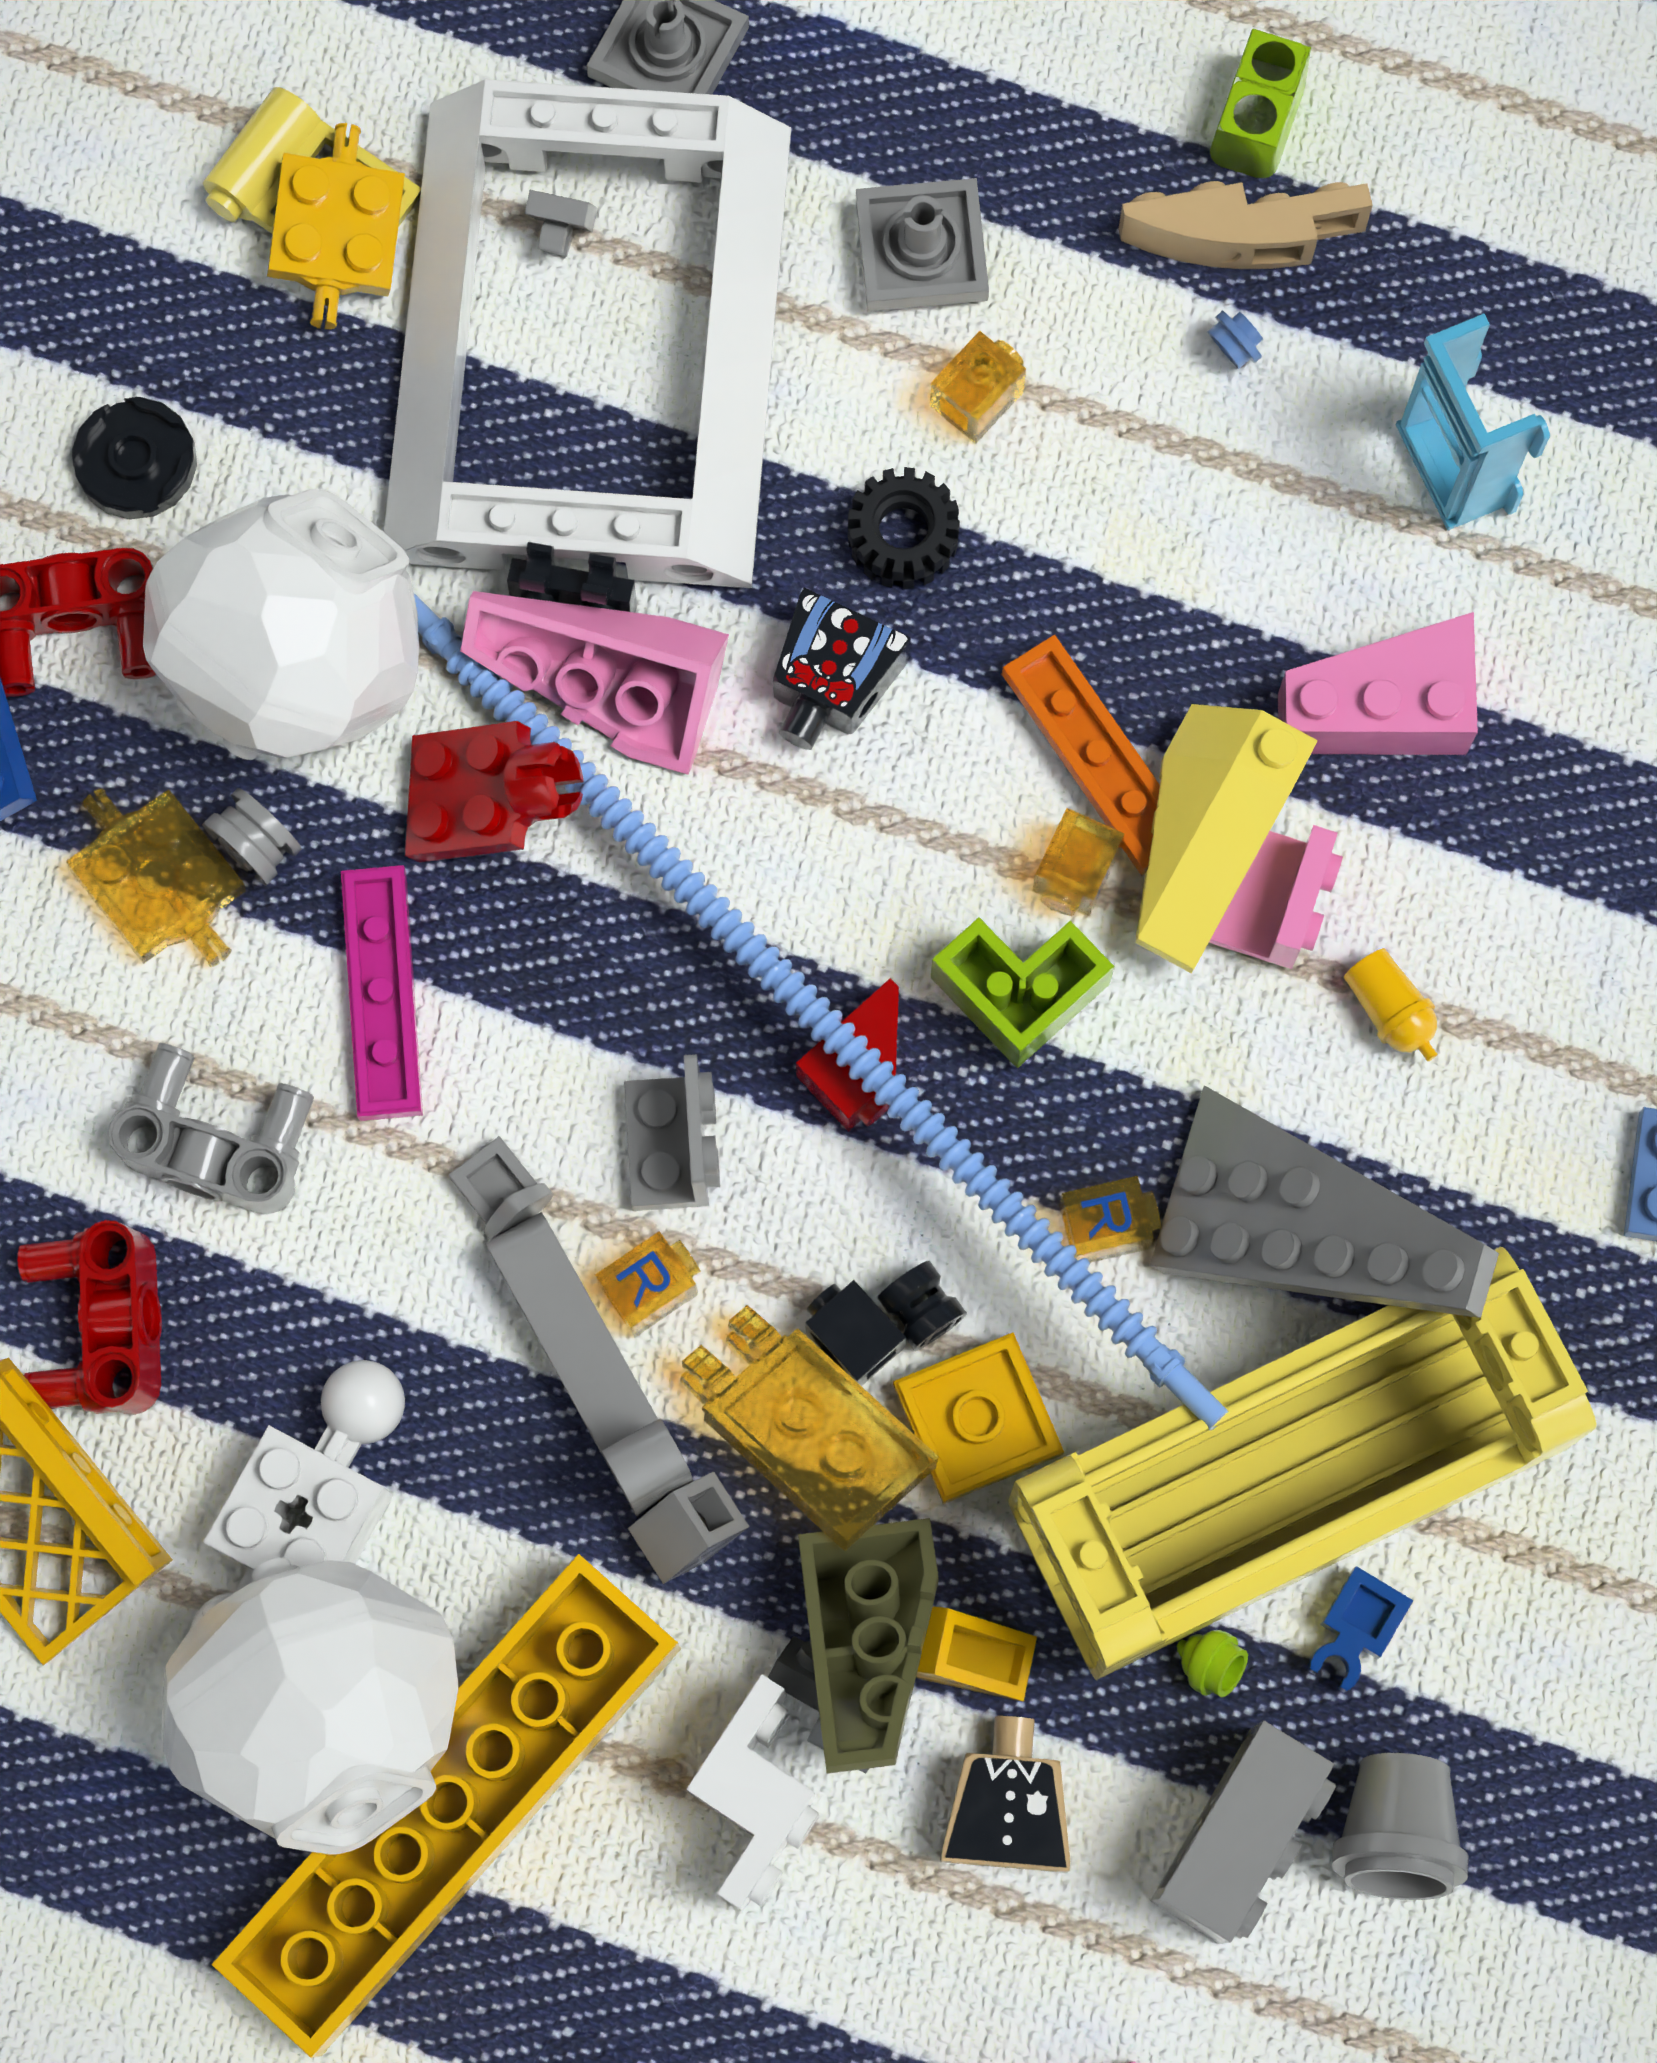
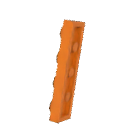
[1002,635,1160,876]

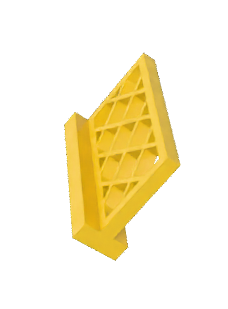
[0,1357,173,1665]

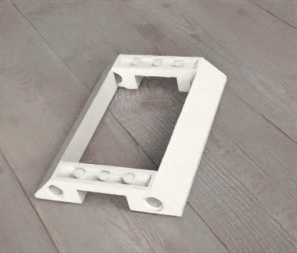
[384,79,791,588]

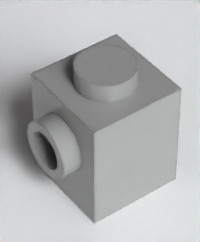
[628,1472,749,1584]

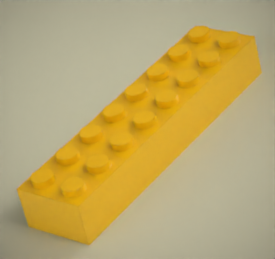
[211,1554,681,2058]

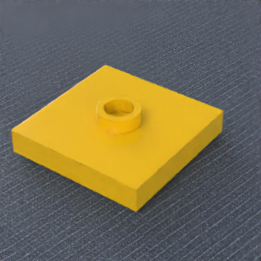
[893,1332,1064,1504]

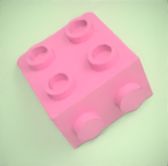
[1209,825,1343,969]

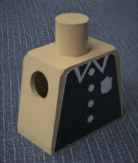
[940,1716,1070,1873]

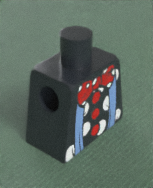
[773,587,911,750]

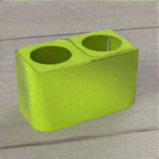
[1210,29,1311,178]

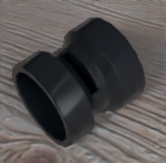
[877,1260,967,1351]

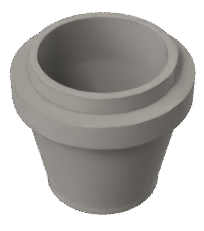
[1331,1753,1469,1900]

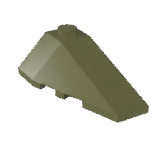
[798,1518,939,1774]

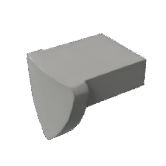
[449,1136,554,1240]

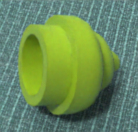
[1177,1630,1248,1698]

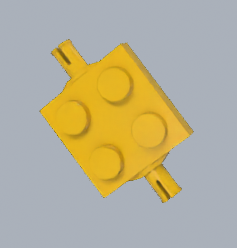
[267,123,405,329]

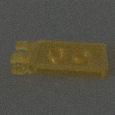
[680,1305,939,1551]

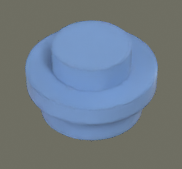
[1207,310,1264,369]

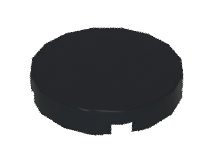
[72,397,197,520]

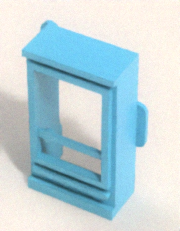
[1395,314,1550,531]

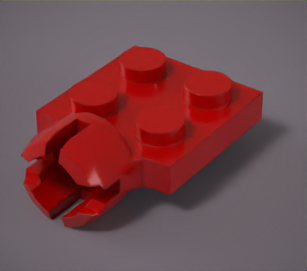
[405,721,584,862]

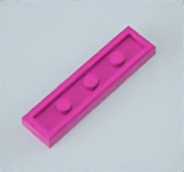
[341,865,423,1121]

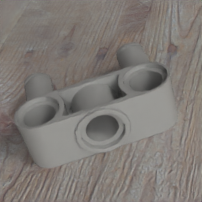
[108,1043,314,1214]

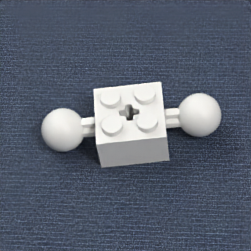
[190,1360,405,1630]

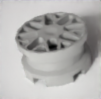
[202,788,302,885]

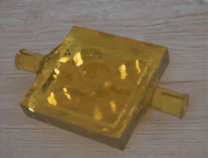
[66,788,246,967]

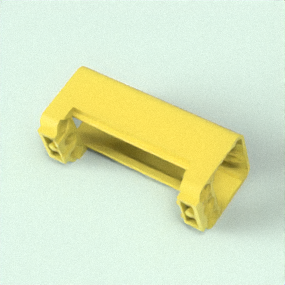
[1008,1247,1597,1680]

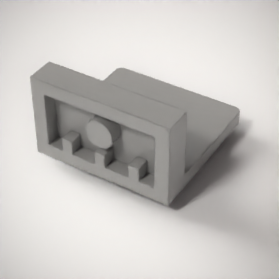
[624,1054,720,1211]

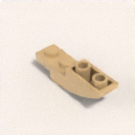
[1118,181,1373,269]

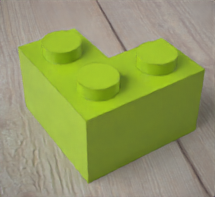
[931,917,1115,1069]

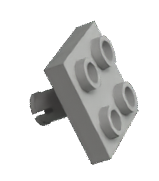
[587,0,749,95]
[856,178,989,312]

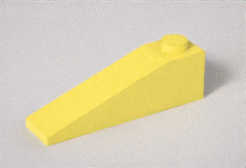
[1135,704,1318,973]

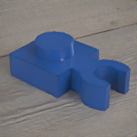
[1308,1566,1414,1693]

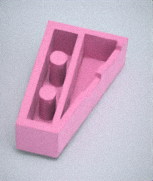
[1278,612,1478,755]

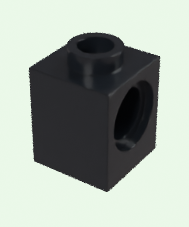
[805,1280,906,1390]

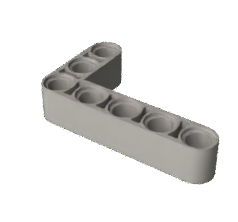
[485,1212,693,1518]

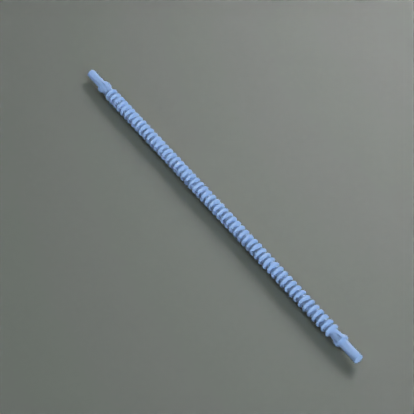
[413,592,1229,1430]

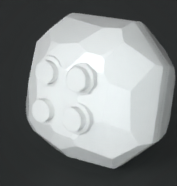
[143,488,419,760]
[162,1558,458,1855]

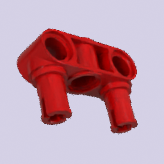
[0,548,156,697]
[17,1220,162,1415]

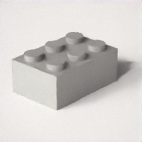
[1150,1721,1336,1944]

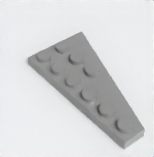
[1150,1085,1499,1318]

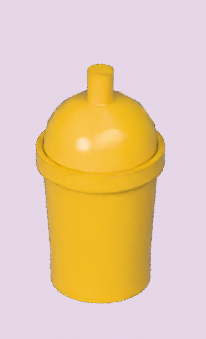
[1344,948,1438,1062]

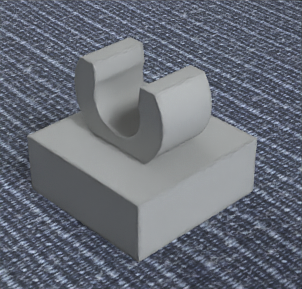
[525,189,598,257]

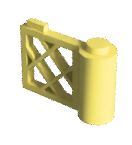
[203,87,421,233]

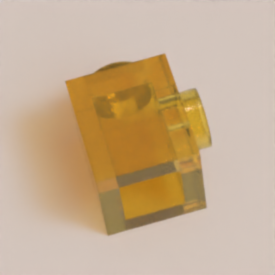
[930,331,1026,444]

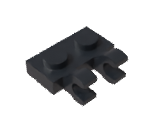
[507,542,637,613]

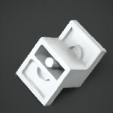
[686,1674,820,1911]

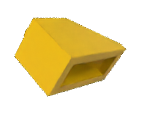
[916,1606,1037,1702]

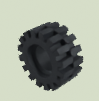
[848,467,960,589]

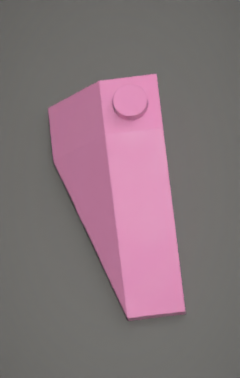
[460,591,729,775]

